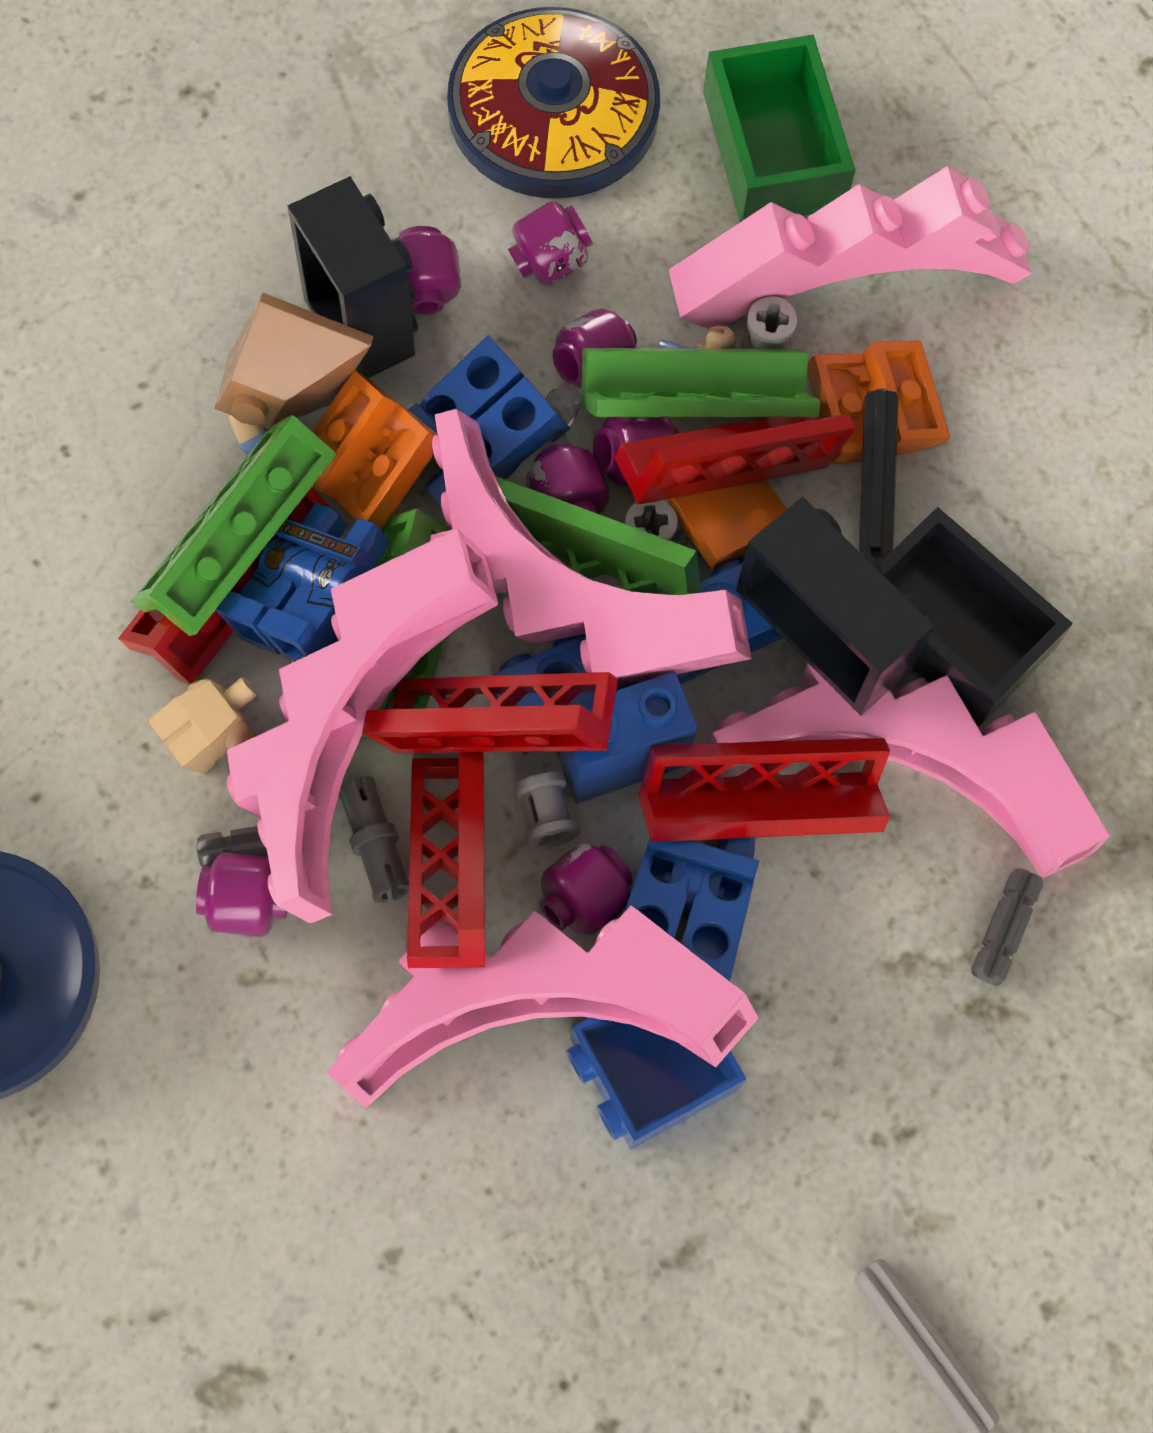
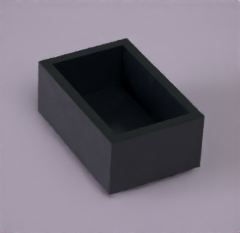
[287,176,418,378]
[736,496,935,716]
[880,507,1073,727]

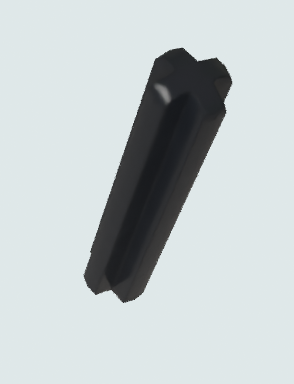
[859,389,899,557]

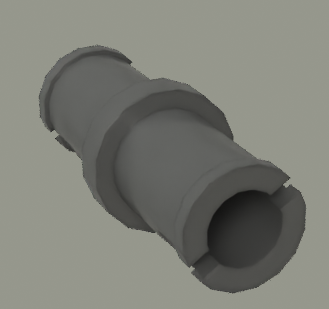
[339,776,409,903]

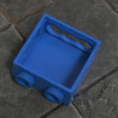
[556,671,698,804]
[566,1017,746,1150]

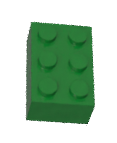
[703,34,856,222]

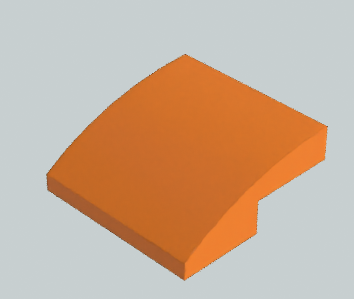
[807,340,951,464]
[312,370,438,530]
[664,480,787,571]

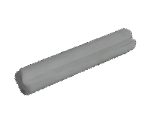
[855,1259,999,1433]

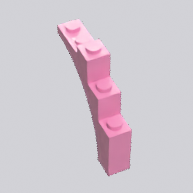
[669,166,1032,329]
[430,409,752,687]
[226,528,498,924]
[710,663,1110,879]
[326,906,758,1109]

